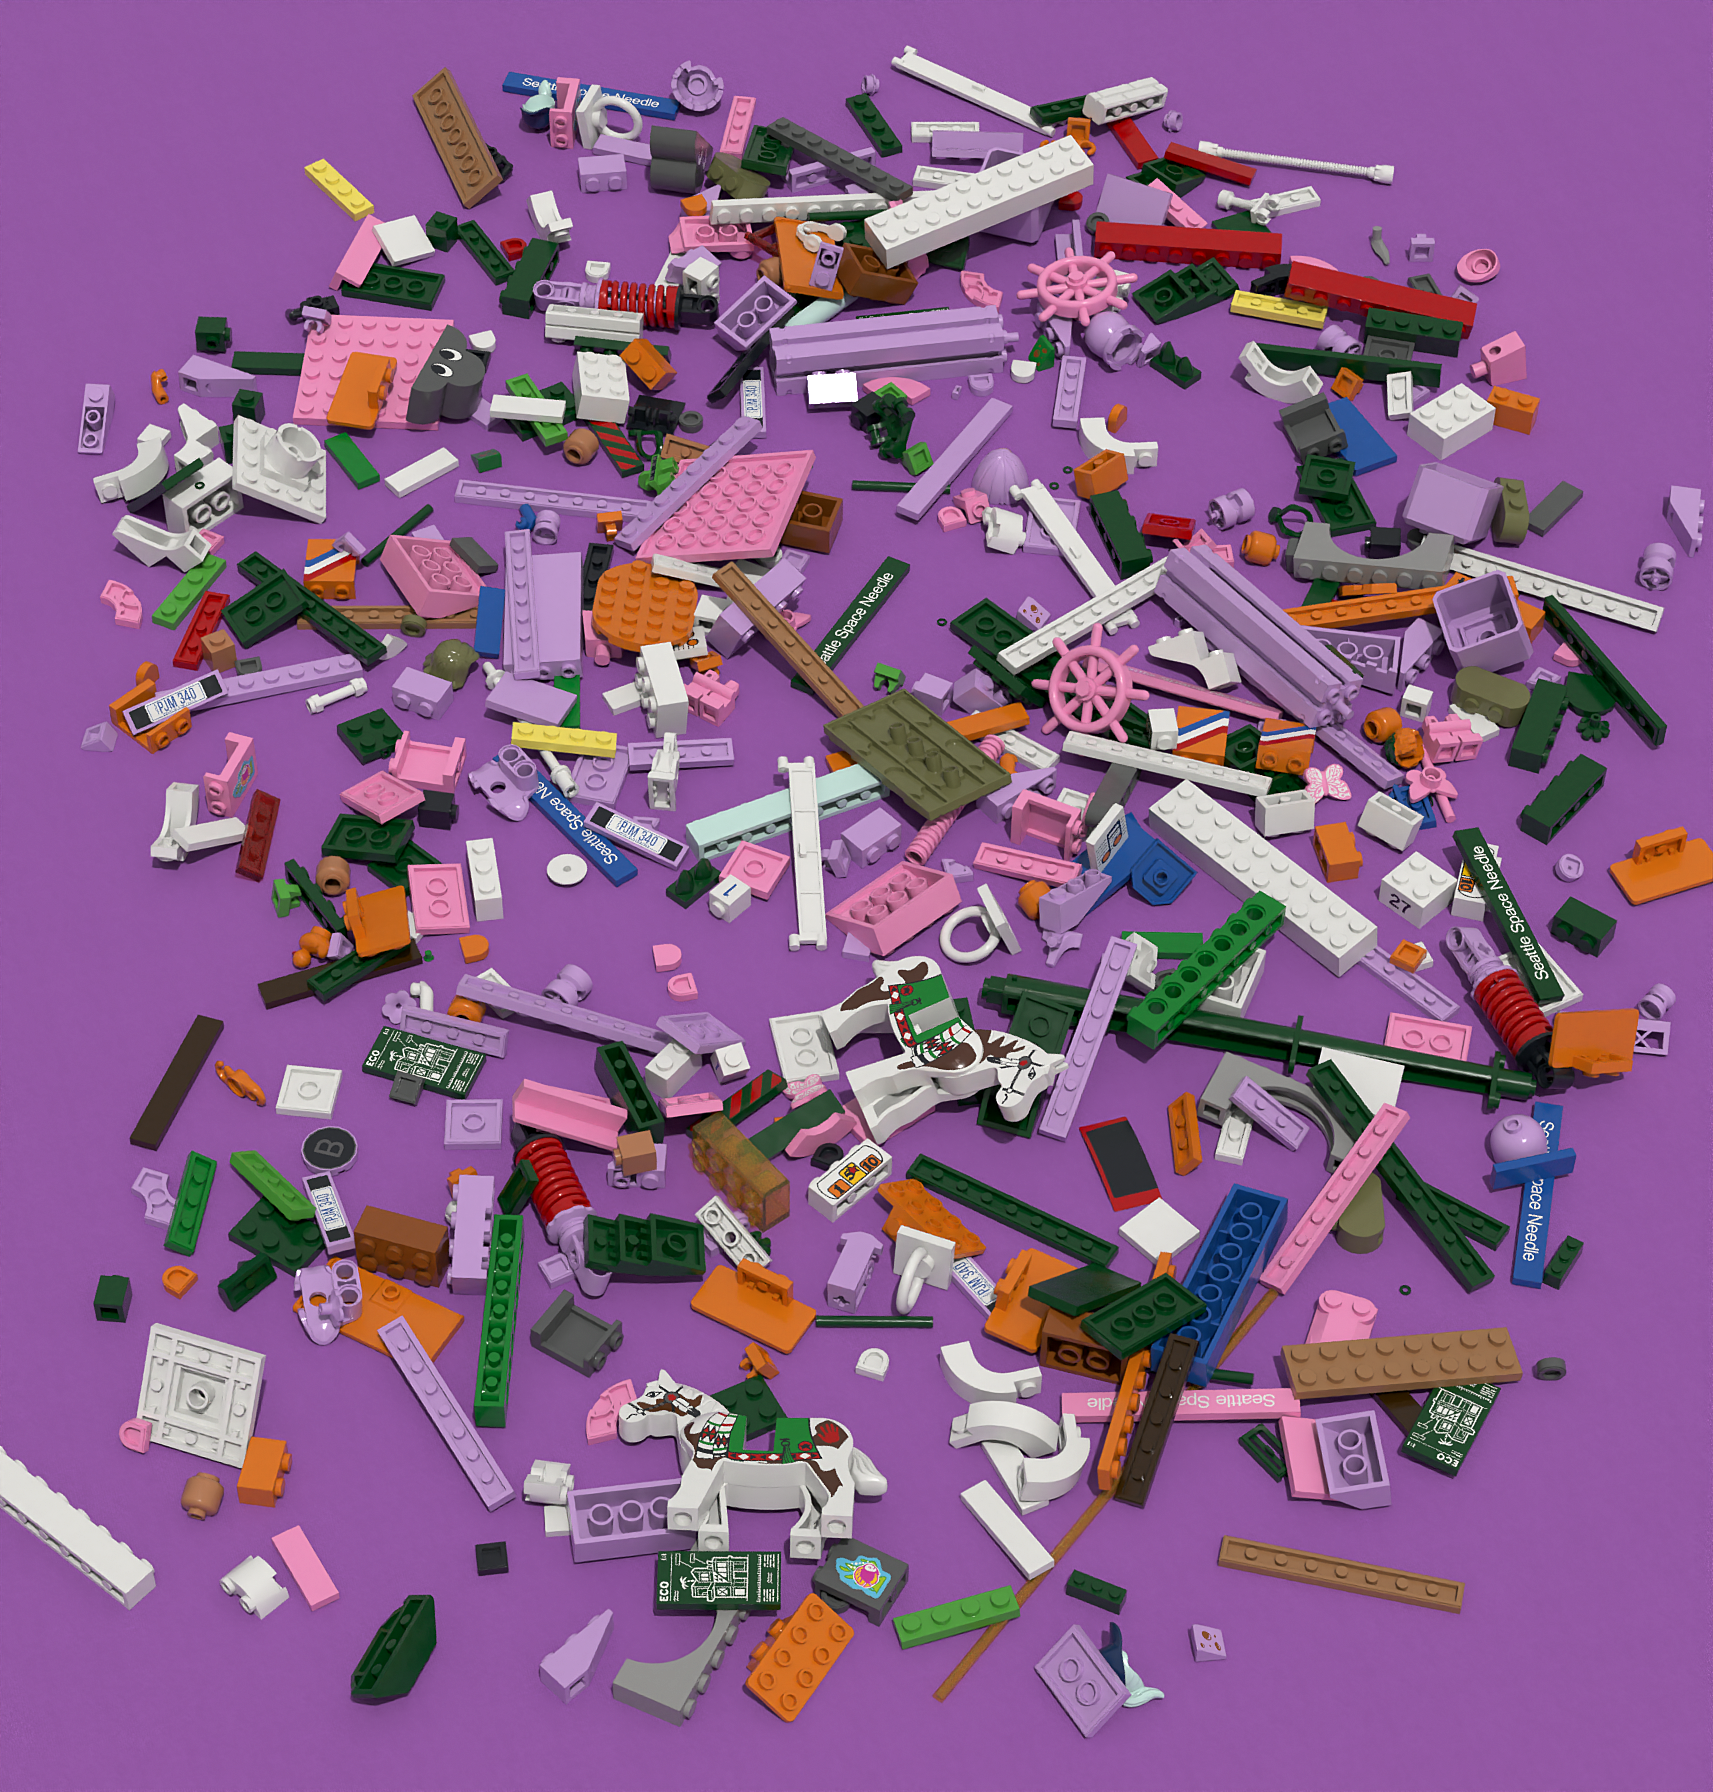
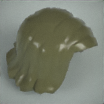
[423,639,480,689]

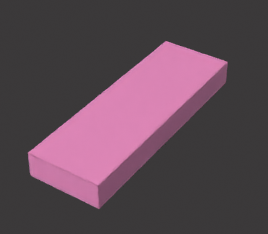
[271,1525,340,1611]

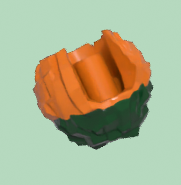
[1384,727,1425,769]

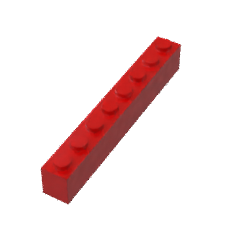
[1094,221,1282,269]
[1284,261,1477,339]

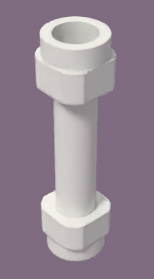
[305,677,368,714]

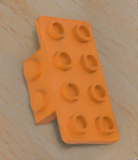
[326,352,397,430]
[1609,826,1713,905]
[342,886,411,957]
[1548,1008,1639,1077]
[877,1179,986,1259]
[984,1248,1078,1353]
[691,1258,816,1354]
[745,1593,854,1723]

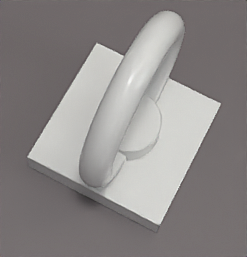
[576,84,643,149]
[940,884,1022,963]
[893,1225,956,1314]

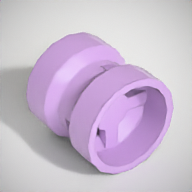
[533,510,561,545]
[1638,983,1676,1021]

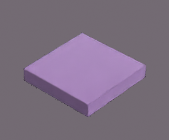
[444,1099,503,1150]

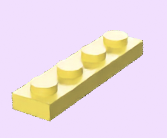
[304,159,375,221]
[1230,290,1328,329]
[511,722,617,758]

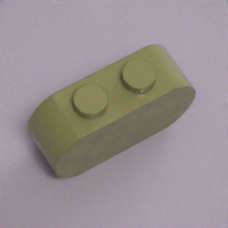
[706,152,770,199]
[1491,477,1529,545]
[1451,666,1530,727]
[1331,1173,1385,1254]

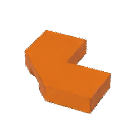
[1338,583,1397,597]

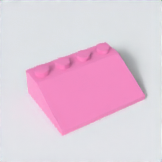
[380,535,487,619]
[825,861,962,956]

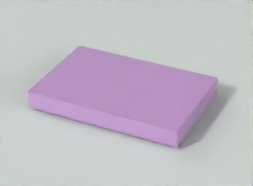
[1096,173,1173,226]
[1023,497,1081,557]
[485,671,577,727]
[563,745,630,810]
[656,1012,746,1054]
[1034,1624,1132,1738]

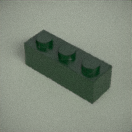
[1542,1235,1584,1290]
[1066,1569,1127,1615]

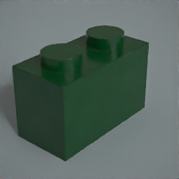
[1551,896,1617,957]

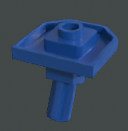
[1131,838,1198,905]

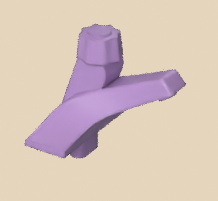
[1042,928,1083,968]

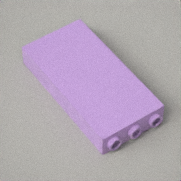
[503,552,584,681]

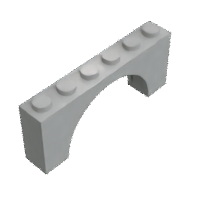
[1293,522,1454,589]
[1197,1051,1375,1174]
[613,1539,751,1727]

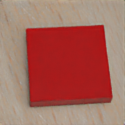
[1142,513,1196,540]

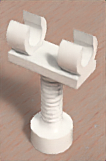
[1217,190,1282,226]

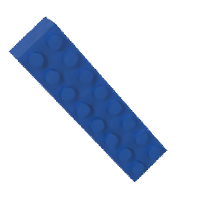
[1151,1183,1288,1387]

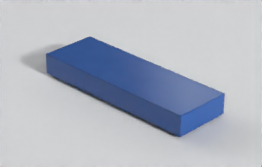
[474,586,505,659]
[1490,1148,1577,1190]

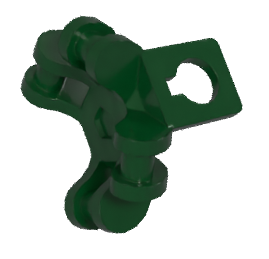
[866,393,915,459]

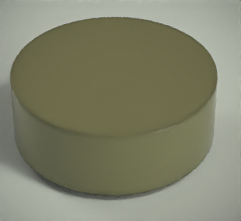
[400,614,427,637]

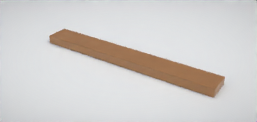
[712,561,864,718]
[297,605,478,630]
[1218,1535,1465,1614]

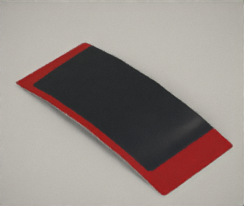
[1079,1117,1162,1212]

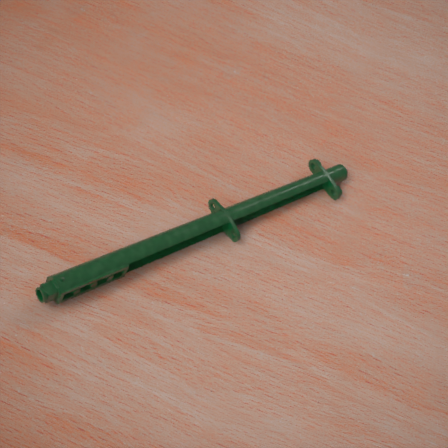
[981,973,1537,1111]

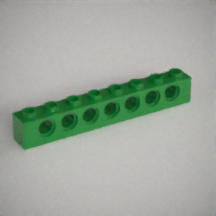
[1127,891,1286,1050]
[474,1214,525,1427]

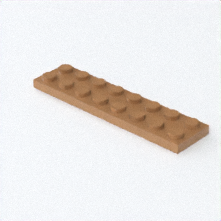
[412,67,503,209]
[1280,1327,1523,1400]

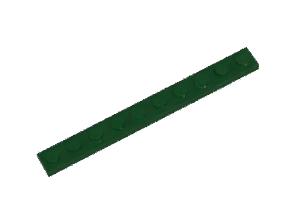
[1306,1059,1495,1293]

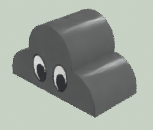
[650,125,713,194]
[406,324,485,425]

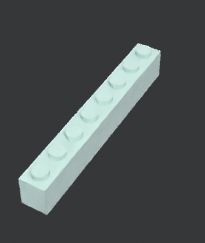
[686,764,890,862]

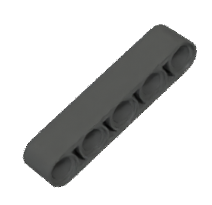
[1085,762,1142,828]

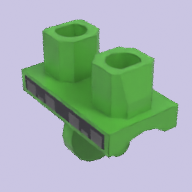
[638,454,679,496]

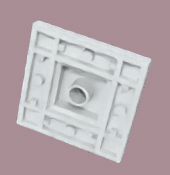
[232,415,326,524]
[136,1323,266,1468]

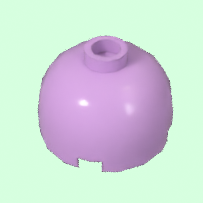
[1490,1114,1548,1163]

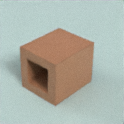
[201,629,237,673]
[613,1130,657,1176]

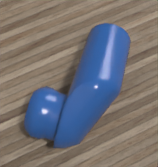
[515,504,536,532]

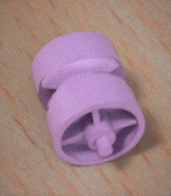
[1317,325,1362,355]
[1208,488,1255,530]
[1639,543,1676,590]
[542,964,593,1006]

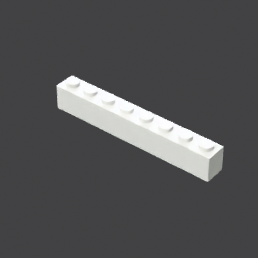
[0,1446,156,1610]

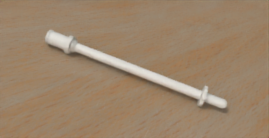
[483,662,579,798]

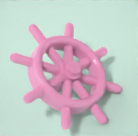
[1016,247,1138,326]
[1031,623,1150,757]

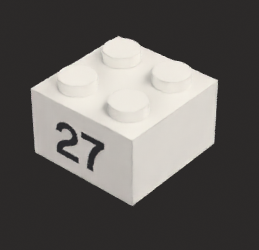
[1378,851,1457,929]

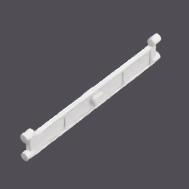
[891,45,1067,137]
[1009,479,1140,635]
[777,756,827,951]

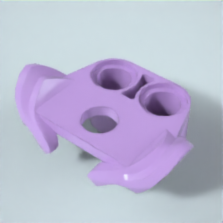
[468,744,539,821]
[294,1259,362,1345]

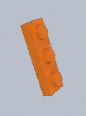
[1168,1092,1203,1176]

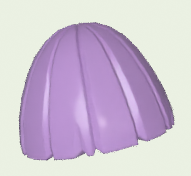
[671,60,724,111]
[972,448,1029,505]

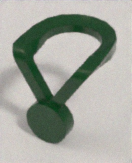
[628,430,663,460]
[1268,504,1313,537]

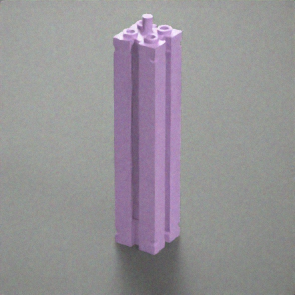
[769,305,1019,396]
[1154,545,1364,728]

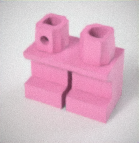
[684,670,739,727]
[1421,714,1483,763]

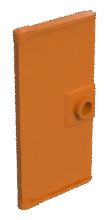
[774,217,844,300]
[293,1255,464,1364]

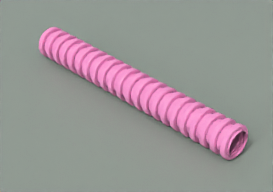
[905,734,1005,866]

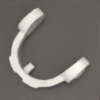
[796,221,847,252]

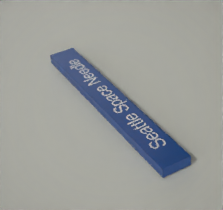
[502,72,681,120]
[492,755,638,887]
[1512,1101,1563,1289]

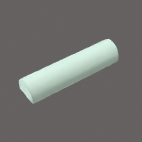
[783,284,858,328]

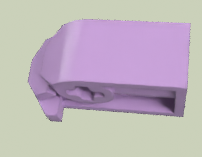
[827,1231,883,1314]

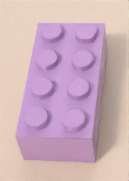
[567,1478,696,1563]

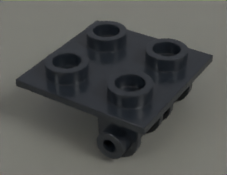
[626,395,686,435]

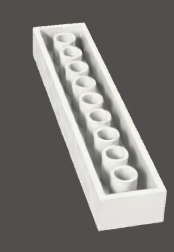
[864,135,1094,269]
[1149,779,1377,977]

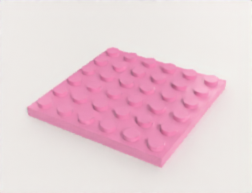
[293,315,454,431]
[636,450,816,564]

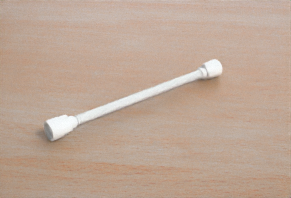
[1198,141,1394,184]

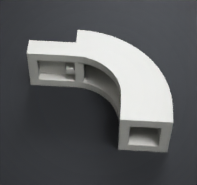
[526,191,573,243]
[1239,341,1323,403]
[1079,417,1158,474]
[93,437,169,503]
[151,782,199,861]
[940,1341,1042,1403]
[949,1401,1059,1458]
[1017,1413,1090,1501]

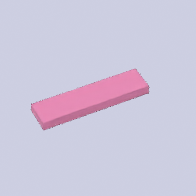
[720,96,756,160]
[973,842,1083,887]

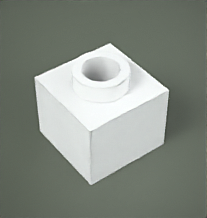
[1400,684,1433,723]

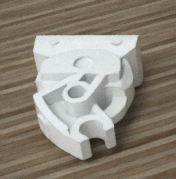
[647,732,680,811]

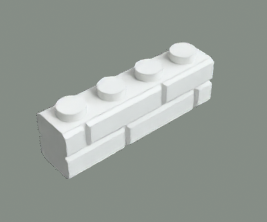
[1082,77,1168,125]
[545,304,644,342]

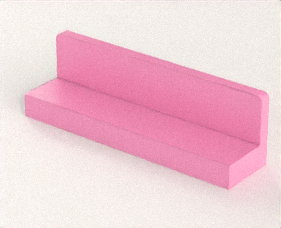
[329,214,385,291]
[512,1079,627,1151]

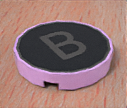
[301,1126,359,1176]

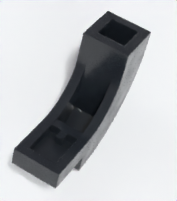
[1250,264,1313,304]

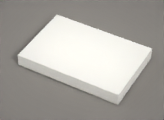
[1498,943,1583,1017]
[769,1011,839,1084]
[1313,1047,1405,1115]

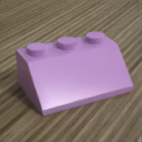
[714,275,797,351]
[1315,1410,1392,1509]

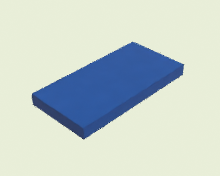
[1328,397,1397,476]
[1051,816,1155,916]

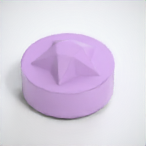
[1555,854,1584,882]

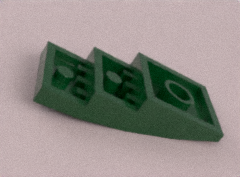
[1126,157,1206,198]
[1132,257,1239,324]
[1224,724,1308,803]
[583,1213,706,1276]

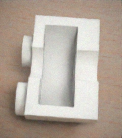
[982,507,1026,555]
[1125,932,1158,994]
[524,1460,575,1505]
[219,1555,289,1620]

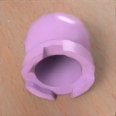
[1085,311,1145,371]

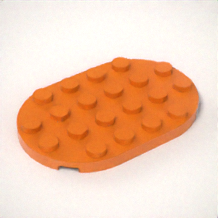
[591,560,698,652]

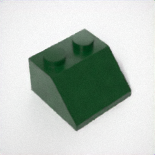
[977,1084,1048,1138]

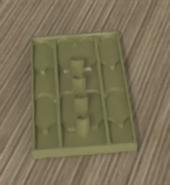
[823,688,1012,821]

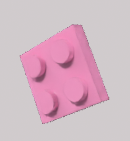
[719,840,790,900]

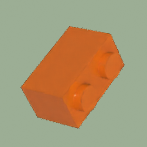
[619,338,677,390]
[1487,386,1540,435]
[1073,449,1128,500]
[1313,822,1363,883]
[237,1436,292,1508]

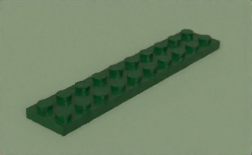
[950,598,1147,742]

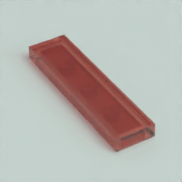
[235,789,281,882]

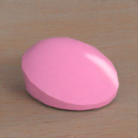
[1457,249,1500,283]

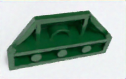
[351,1595,437,1698]

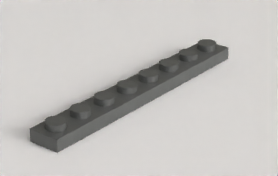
[767,117,913,201]

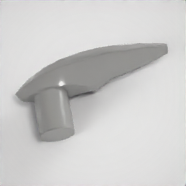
[1371,226,1390,265]

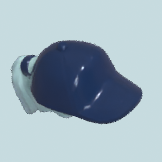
[520,80,557,130]
[1099,1622,1164,1708]

